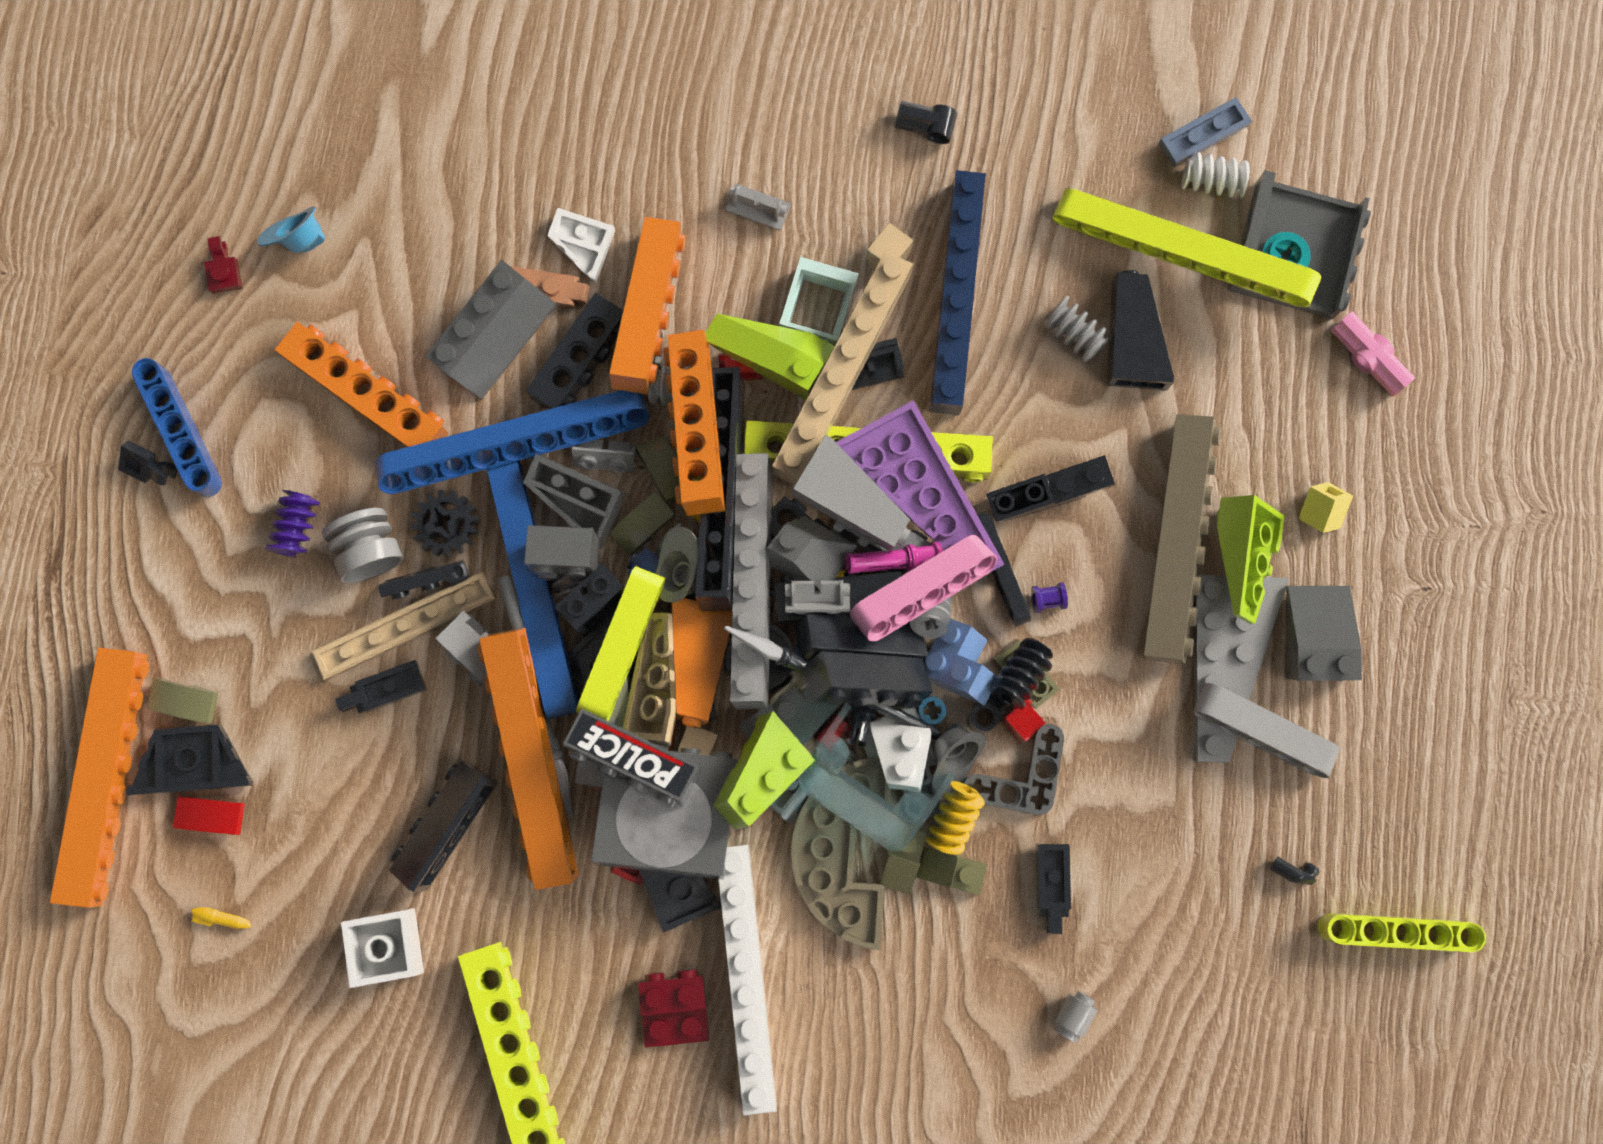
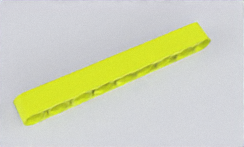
[1052,188,1321,308]

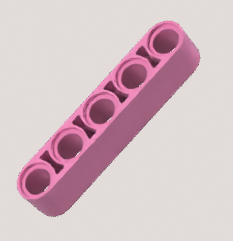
[850,535,997,642]

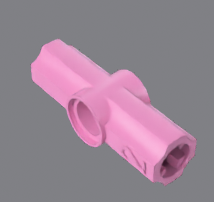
[1330,311,1415,397]

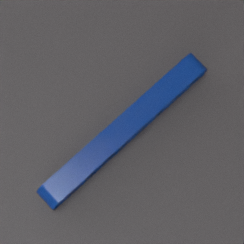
[375,390,649,494]
[487,460,579,720]

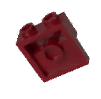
[638,969,710,1048]

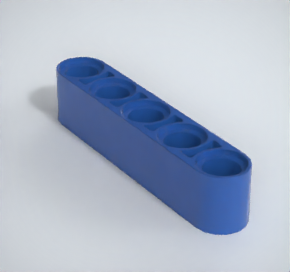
[132,358,222,497]

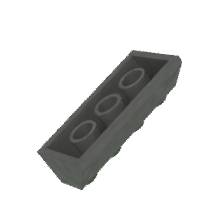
[426,260,557,399]

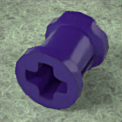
[1031,582,1068,613]

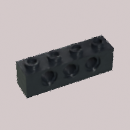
[525,292,624,410]

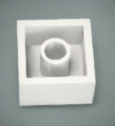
[341,908,424,988]

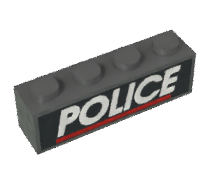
[563,709,701,807]

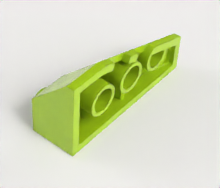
[705,313,835,400]
[1216,495,1284,624]

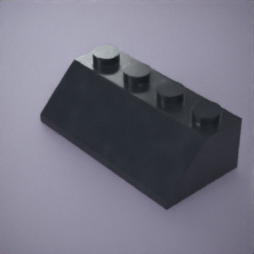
[389,761,498,892]

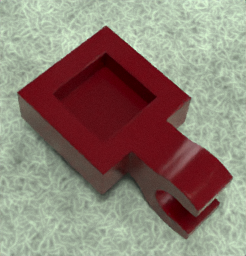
[204,236,243,294]

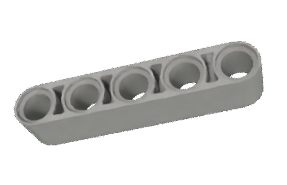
[1193,683,1340,778]

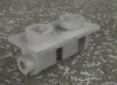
[725,184,791,231]
[572,440,637,473]
[785,580,850,614]

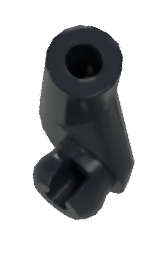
[1270,857,1320,885]

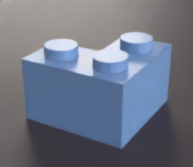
[924,618,997,706]

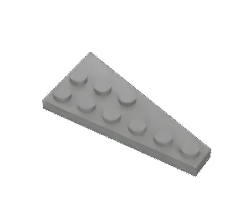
[1194,575,1289,763]

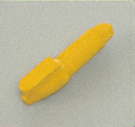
[191,907,251,930]

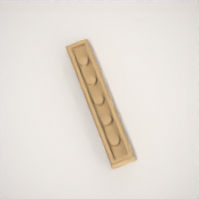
[311,572,496,680]

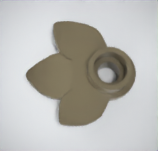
[768,671,808,706]

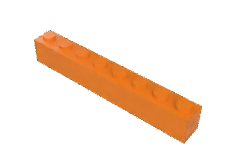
[478,628,579,890]
[50,647,149,908]

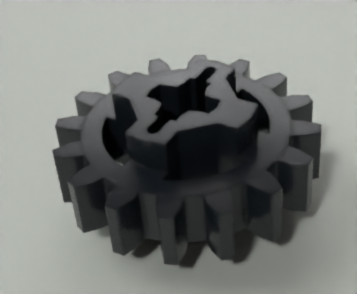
[410,490,480,558]

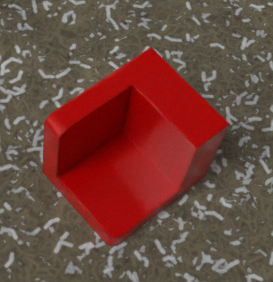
[1000,700,1046,744]

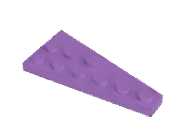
[836,400,1004,573]

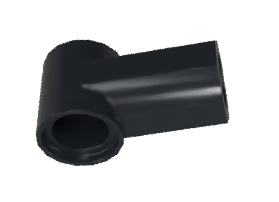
[895,101,958,144]

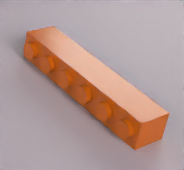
[609,217,686,394]

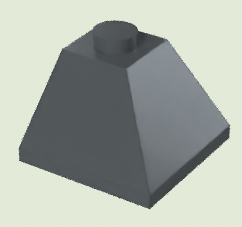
[767,516,857,591]

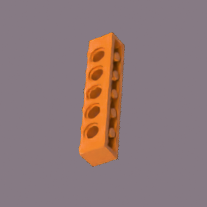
[274,321,448,447]
[663,329,725,516]

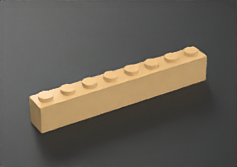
[772,250,913,485]

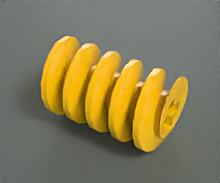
[925,781,985,855]

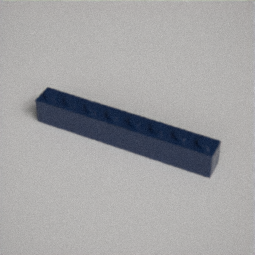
[930,170,986,415]

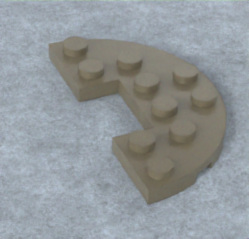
[791,757,891,950]

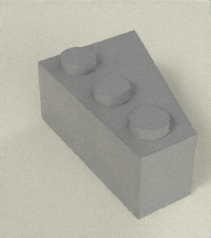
[435,611,493,700]

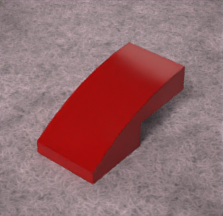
[173,796,245,835]

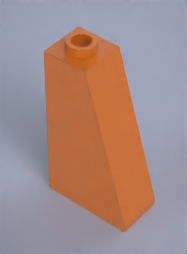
[672,598,733,728]

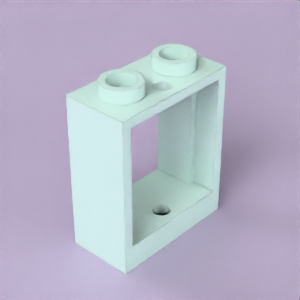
[779,257,858,346]

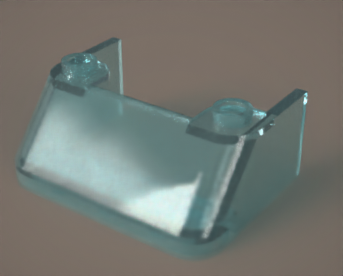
[799,703,955,851]

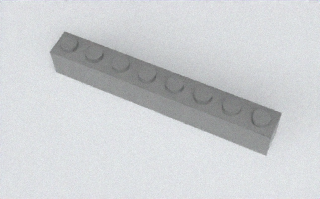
[730,453,773,709]

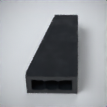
[1107,270,1174,391]

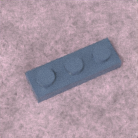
[1158,97,1252,167]

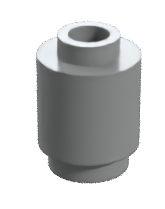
[1054,991,1098,1043]

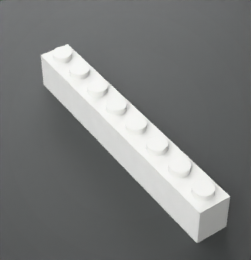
[719,845,777,1115]

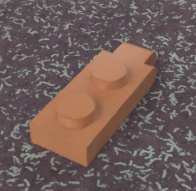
[511,266,590,308]

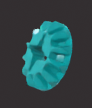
[1262,232,1311,267]

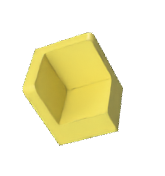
[1299,482,1353,533]

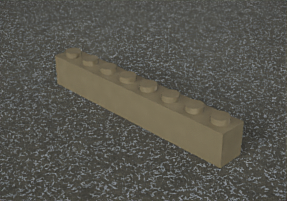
[1144,414,1221,665]

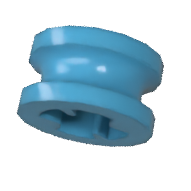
[917,697,946,725]

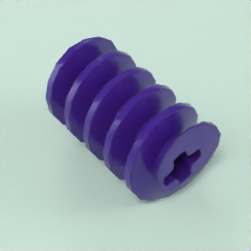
[265,490,320,558]

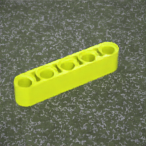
[576,566,665,721]
[1317,913,1486,952]

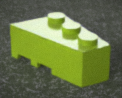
[714,711,815,830]

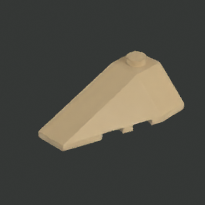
[623,613,676,747]

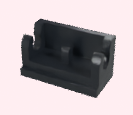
[852,338,904,390]

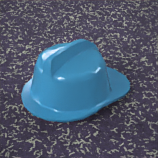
[257,206,325,253]

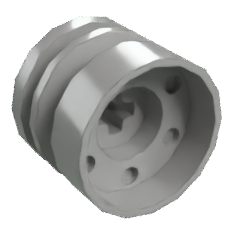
[322,508,404,583]

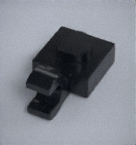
[118,440,177,486]

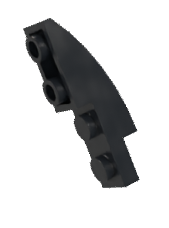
[986,455,1115,523]

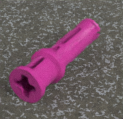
[845,542,943,574]

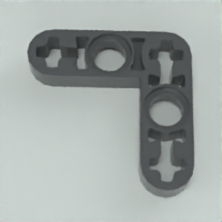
[963,724,1064,815]

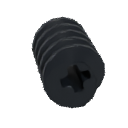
[991,638,1053,710]

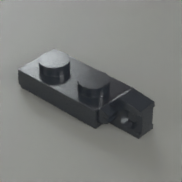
[378,559,469,600]
[335,660,427,714]
[1036,844,1071,934]

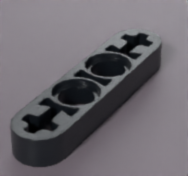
[977,510,1031,627]

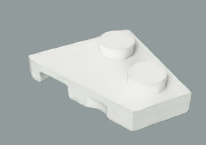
[548,208,615,283]
[870,721,932,792]

